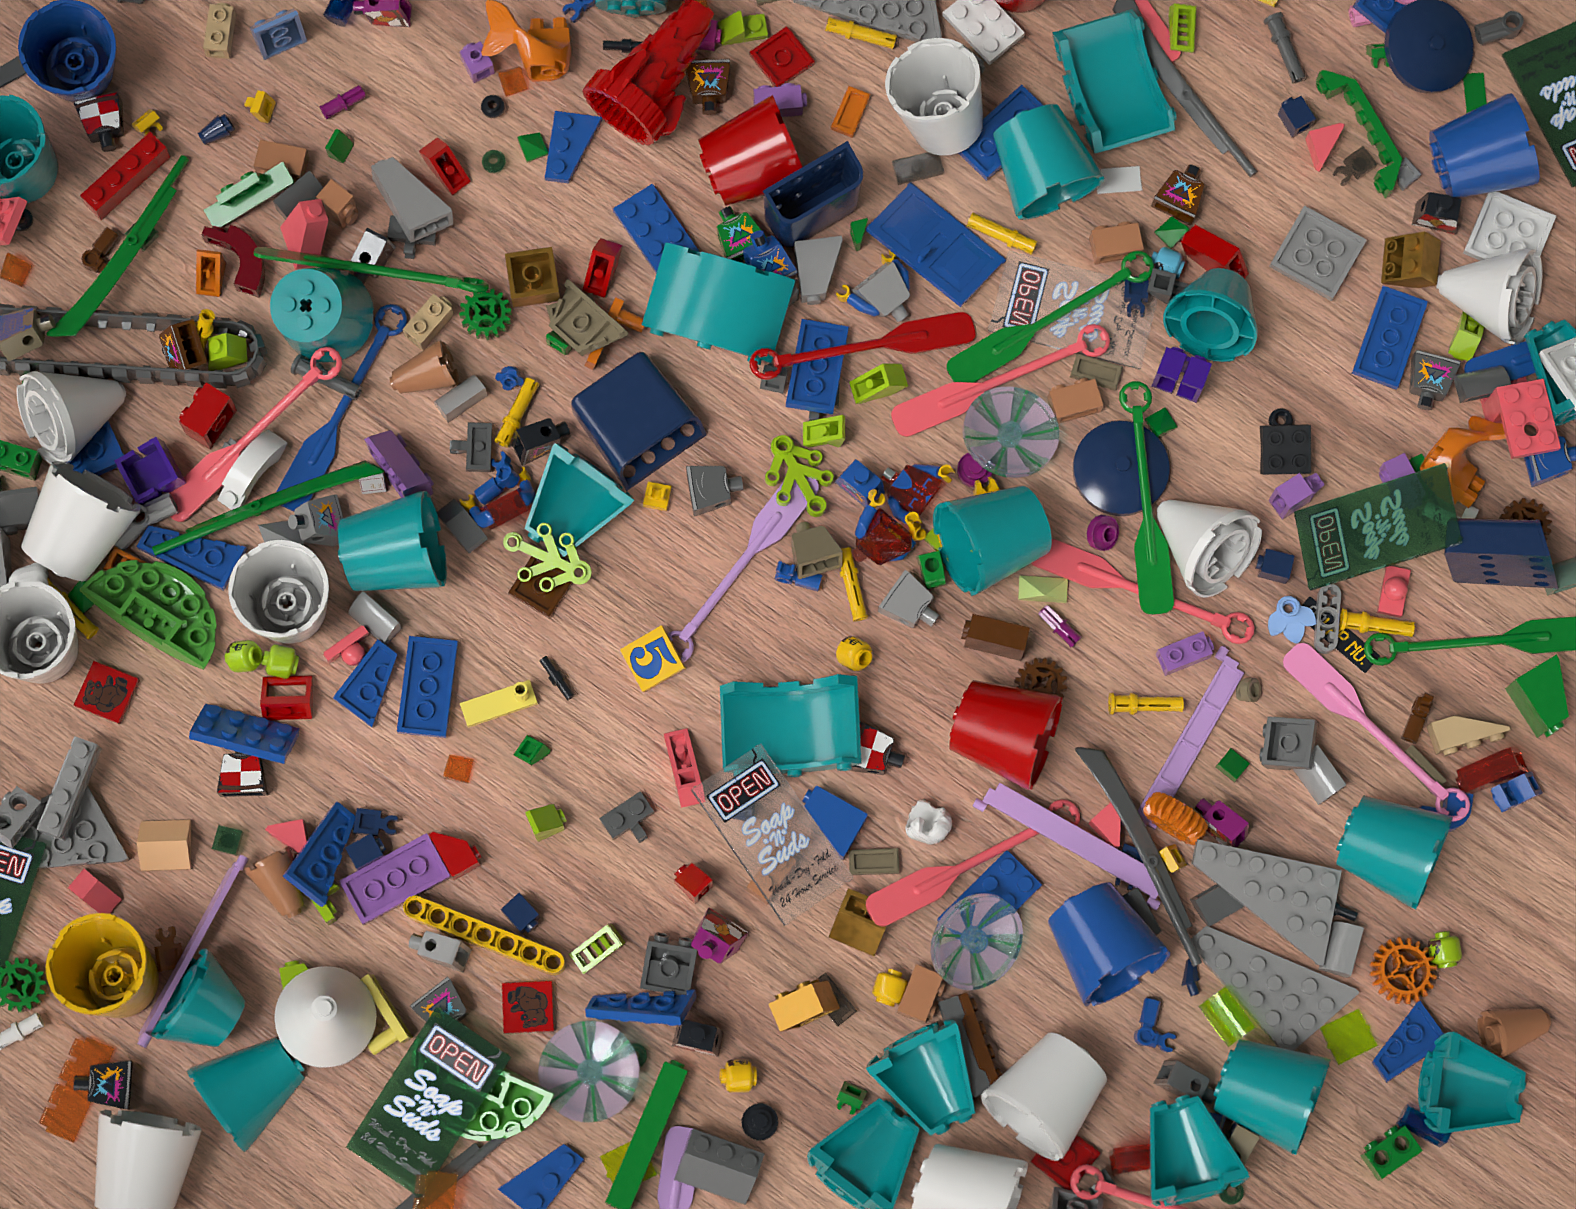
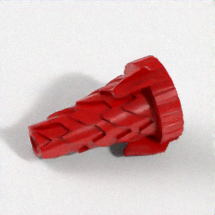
[582,0,714,146]

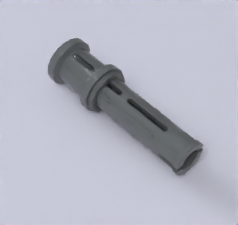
[1263,12,1306,84]
[291,354,362,400]

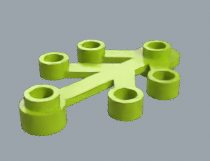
[765,435,834,517]
[503,522,592,592]

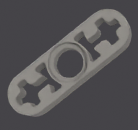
[1314,583,1341,654]

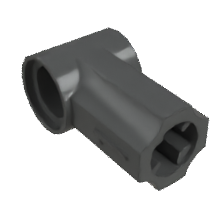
[1474,11,1524,46]

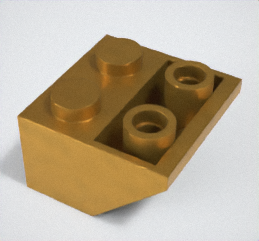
[1381,231,1441,288]
[828,888,887,957]

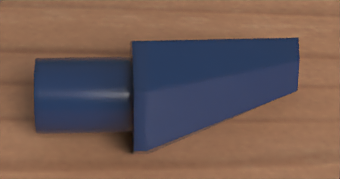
[1182,959,1200,997]

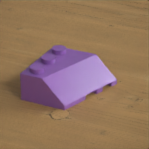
[364,430,434,498]

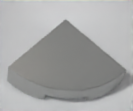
[1397,157,1421,191]

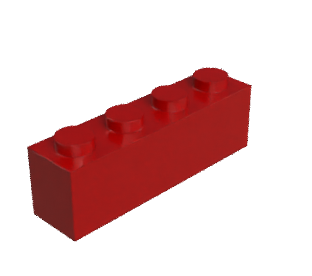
[80,132,171,220]

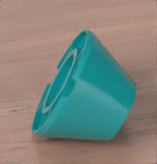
[1163,268,1258,362]
[150,949,245,1047]

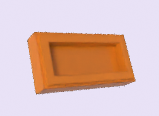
[831,86,870,138]

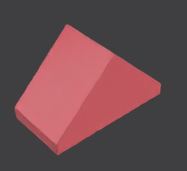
[1305,123,1345,172]
[1089,802,1121,849]
[265,819,308,853]
[68,869,122,914]

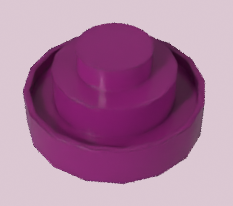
[957,453,993,488]
[1086,515,1119,551]

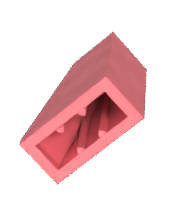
[280,199,328,270]

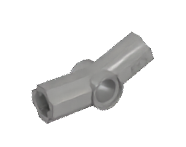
[115,493,179,551]

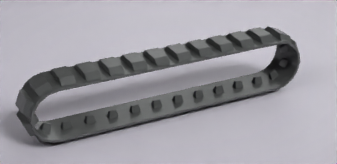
[0,304,267,389]

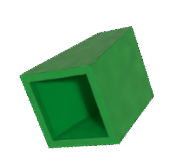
[1505,654,1569,738]

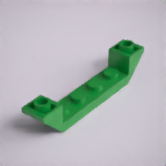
[1316,70,1402,199]

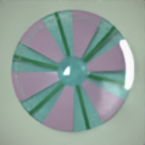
[963,387,1059,478]
[931,893,1023,990]
[538,1021,640,1123]

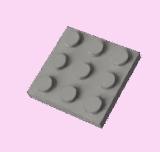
[1269,205,1367,301]

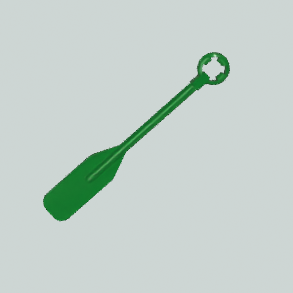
[253,247,489,293]
[946,251,1154,383]
[1119,381,1174,615]
[1364,617,1576,666]

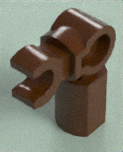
[81,227,119,274]
[1401,693,1434,744]

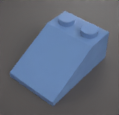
[250,9,307,60]

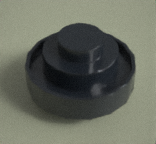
[741,1103,778,1141]

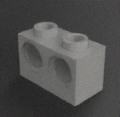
[0,786,43,849]

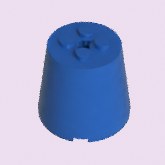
[18,0,116,102]
[1429,93,1540,198]
[1048,882,1170,1007]

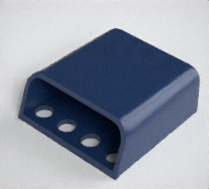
[763,141,863,248]
[571,352,707,491]
[1444,518,1558,589]

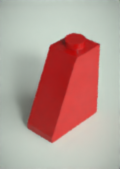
[1181,224,1249,279]

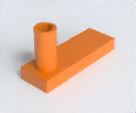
[584,297,644,370]

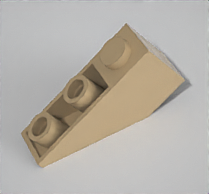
[1427,716,1510,756]

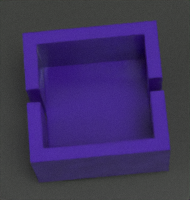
[1151,347,1212,403]
[114,437,186,505]

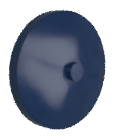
[1384,0,1473,93]
[1073,421,1170,516]

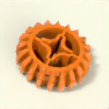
[1143,792,1208,845]
[1369,937,1437,1005]

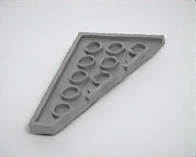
[793,0,942,42]
[0,785,129,869]
[1191,926,1359,1051]

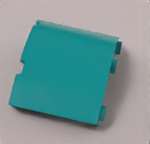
[1052,9,1177,154]
[642,243,796,365]
[720,674,862,777]

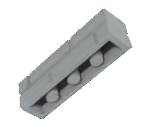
[37,736,102,841]

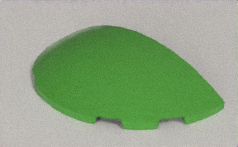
[80,560,217,670]
[411,1036,555,1141]

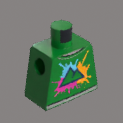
[716,206,767,262]

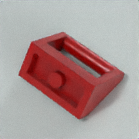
[260,675,313,720]

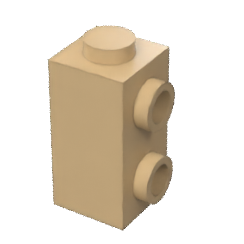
[203,3,236,59]
[403,294,454,350]

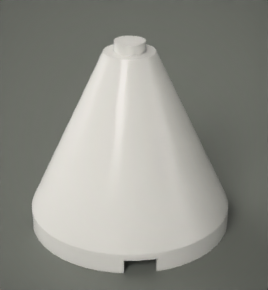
[1436,248,1542,345]
[17,371,126,464]
[1157,499,1262,598]
[275,966,376,1068]

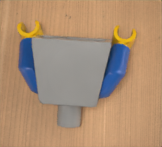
[836,250,910,322]

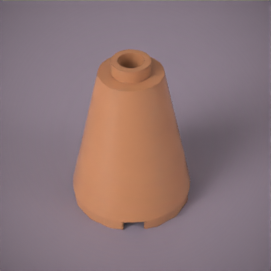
[389,341,459,394]
[244,846,304,919]
[1477,1009,1551,1059]

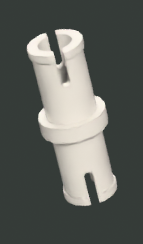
[0,1012,44,1050]

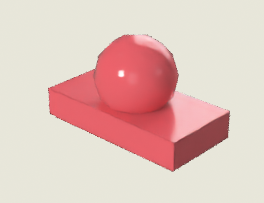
[1377,565,1411,618]
[323,625,369,666]

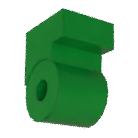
[916,551,946,589]

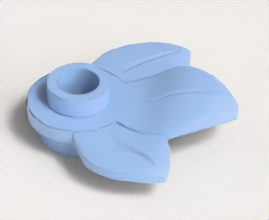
[1268,596,1316,644]

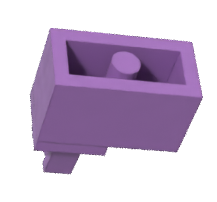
[1268,473,1324,520]

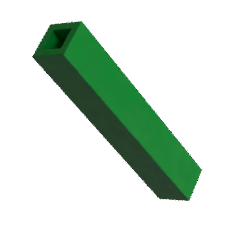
[605,1060,688,1209]

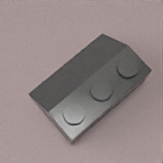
[0,487,41,535]
[674,1129,764,1205]

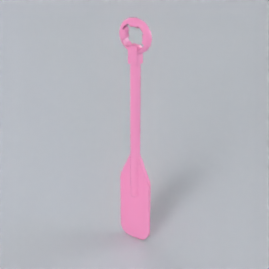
[1283,643,1470,821]

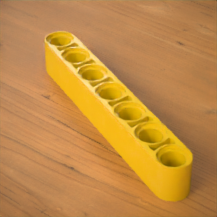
[403,896,566,976]

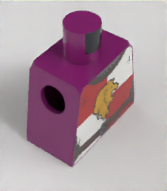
[353,0,412,27]
[1194,798,1249,848]
[691,907,749,964]

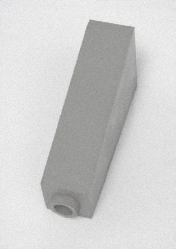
[371,157,453,243]

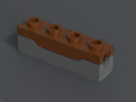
[938,992,1002,1099]

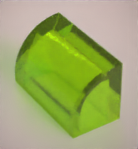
[1198,987,1255,1047]

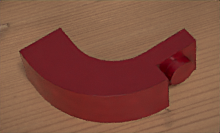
[201,224,265,298]

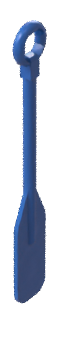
[276,304,408,512]
[1464,342,1535,381]

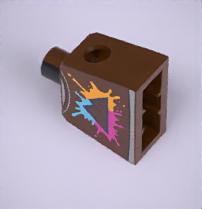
[686,59,730,115]
[1151,164,1205,226]
[159,319,207,370]

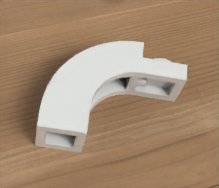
[217,429,287,510]

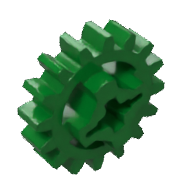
[459,288,512,340]
[0,958,48,1013]

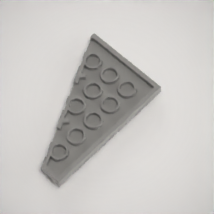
[1191,839,1342,966]

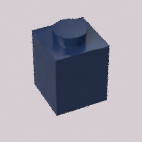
[1278,96,1316,138]
[1255,549,1295,584]
[345,833,386,871]
[501,893,540,934]

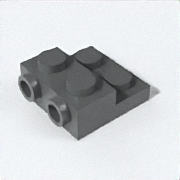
[1259,717,1318,770]
[640,932,697,995]

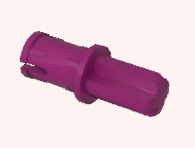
[319,86,366,120]
[1038,605,1082,648]

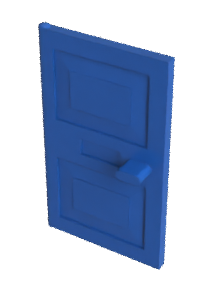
[865,182,1006,307]

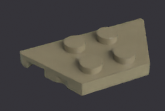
[549,279,629,356]

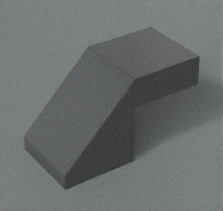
[1147,268,1189,304]
[437,499,488,553]

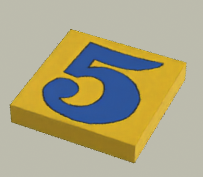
[620,625,686,692]

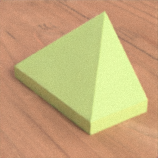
[1018,576,1068,603]

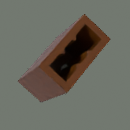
[961,614,1030,661]

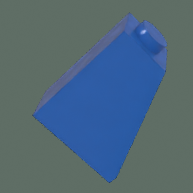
[802,785,868,860]

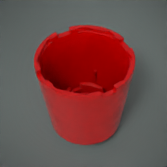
[698,95,802,206]
[949,680,1063,790]

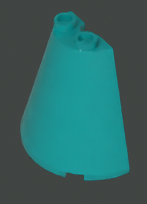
[1524,319,1576,426]
[524,443,635,557]
[866,1020,975,1136]
[1418,1032,1526,1134]
[187,1037,305,1152]
[1150,1095,1250,1206]
[807,1098,920,1209]

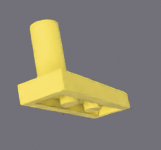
[460,680,538,728]
[360,974,413,1055]

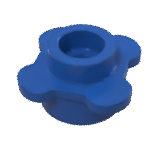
[495,366,524,390]

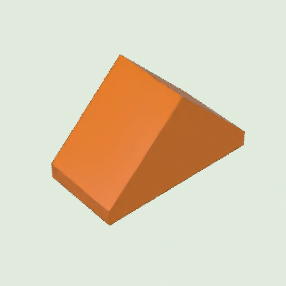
[196,249,226,297]

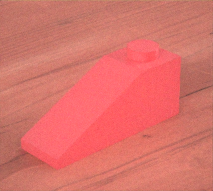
[664,728,705,808]

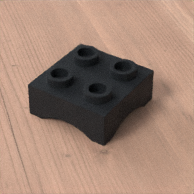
[1260,424,1311,475]

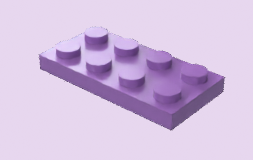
[339,833,451,925]

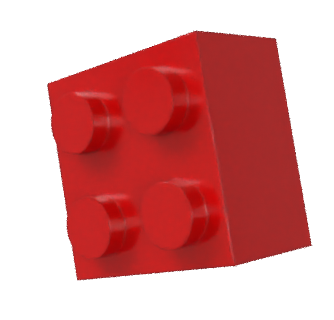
[179,382,237,450]

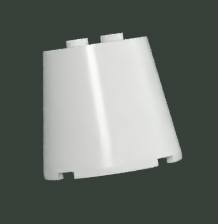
[885,38,983,155]
[21,461,141,581]
[228,540,329,644]
[0,580,78,684]
[981,1033,1107,1161]
[94,1110,201,1209]
[912,1144,1028,1209]

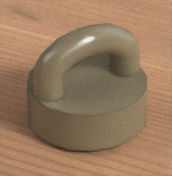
[1236,678,1261,702]

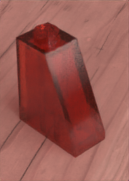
[1455,747,1529,794]
[1108,1143,1150,1177]

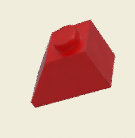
[419,137,471,195]
[582,238,623,298]
[429,832,481,880]
[674,863,713,904]

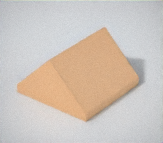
[137,820,191,871]

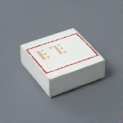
[359,473,386,494]

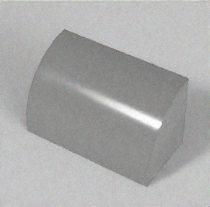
[434,375,487,423]
[349,591,402,645]
[1293,745,1346,805]
[1318,922,1364,978]

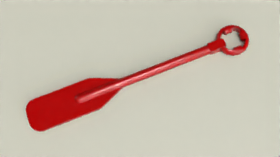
[749,312,976,380]

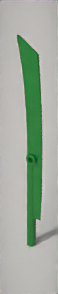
[46,155,189,337]
[152,460,384,556]

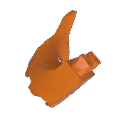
[481,0,572,82]
[1420,416,1525,508]

